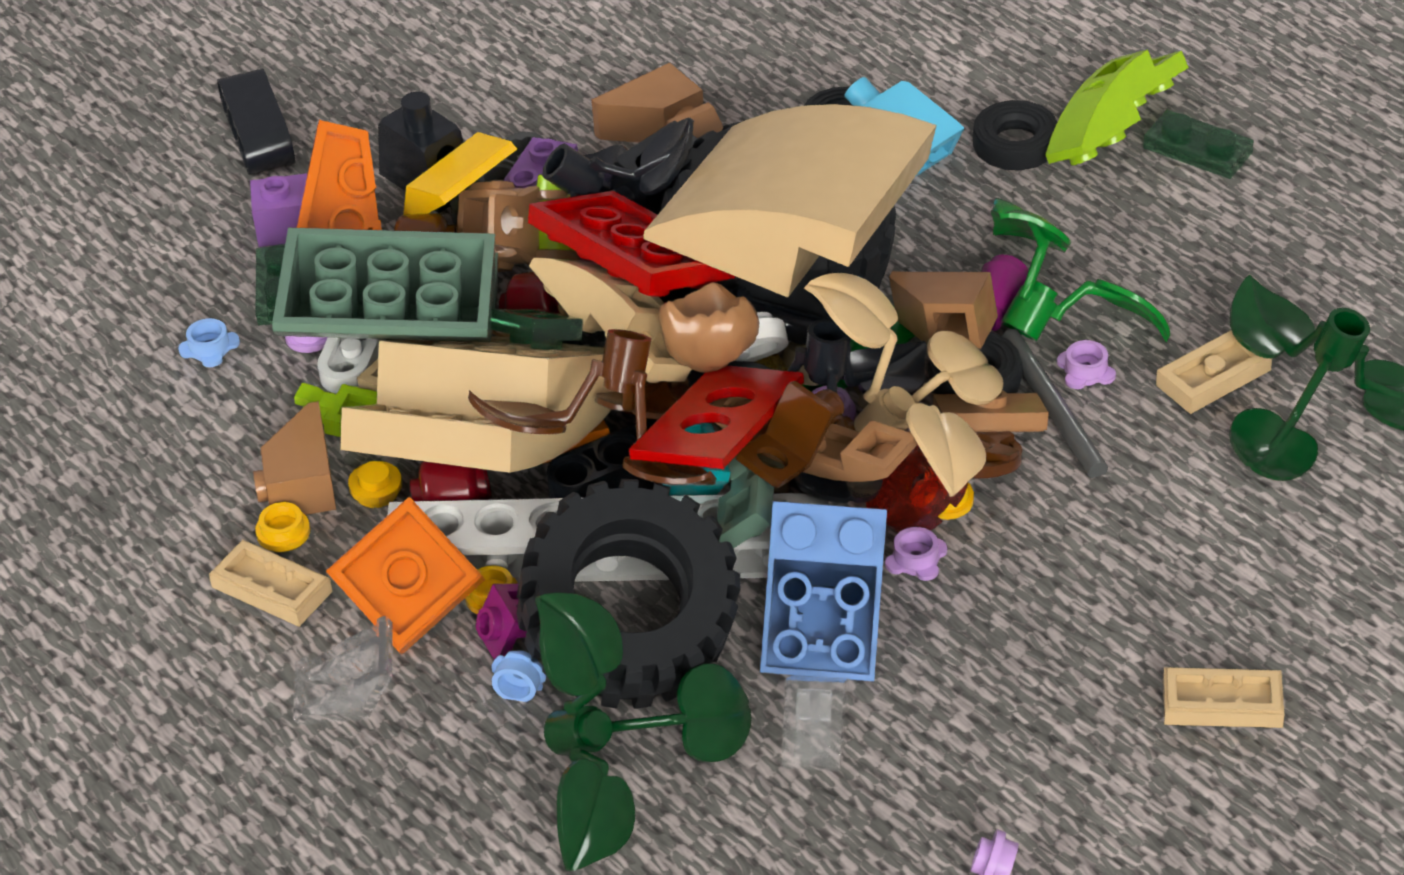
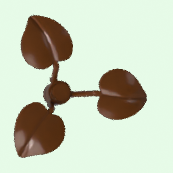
[468,329,717,485]

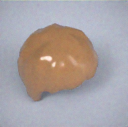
[659,282,760,372]

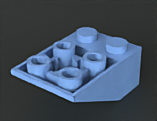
[760,501,887,681]

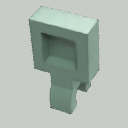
[717,456,774,549]

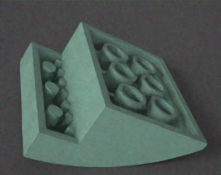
[272,228,498,342]

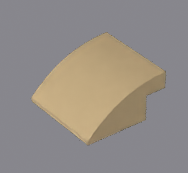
[643,104,937,297]
[340,336,615,473]

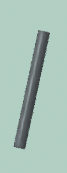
[1002,329,1108,478]

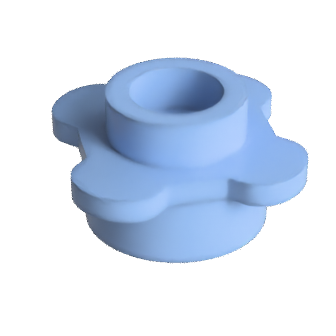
[178,318,240,367]

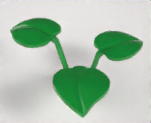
[991,198,1170,343]

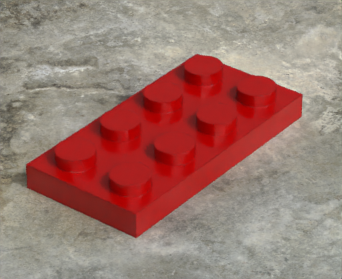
[528,191,735,297]

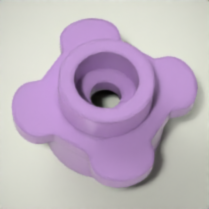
[1057,340,1116,389]
[885,527,947,581]

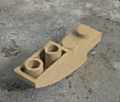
[529,257,692,383]

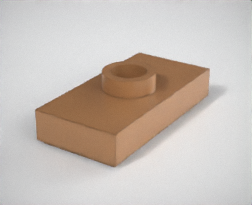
[933,390,1049,432]

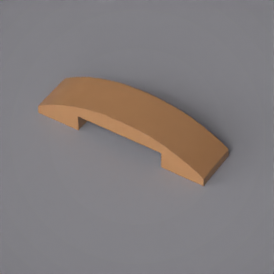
[712,397,918,482]

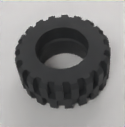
[516,479,741,709]

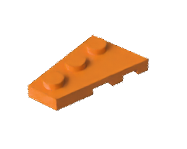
[296,120,382,230]

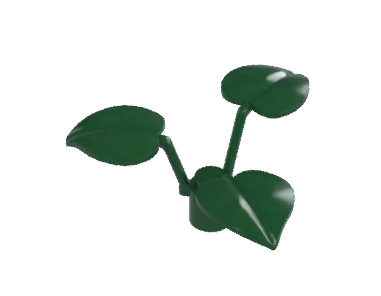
[1229,275,1404,481]
[535,593,752,871]

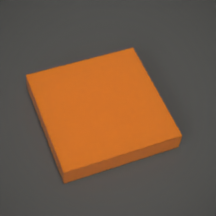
[326,497,485,654]

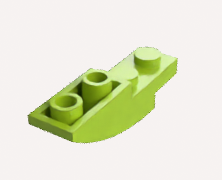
[1045,49,1189,165]

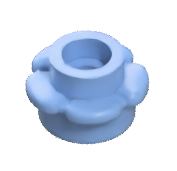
[492,650,547,702]

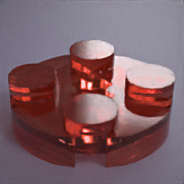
[866,431,969,533]

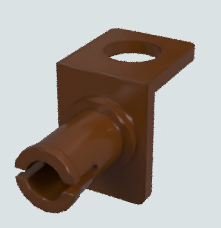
[735,381,844,488]

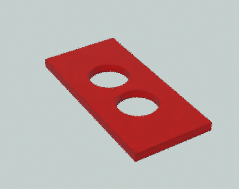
[629,366,804,469]

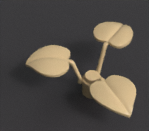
[804,273,1003,497]

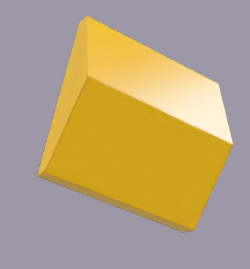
[403,132,517,215]

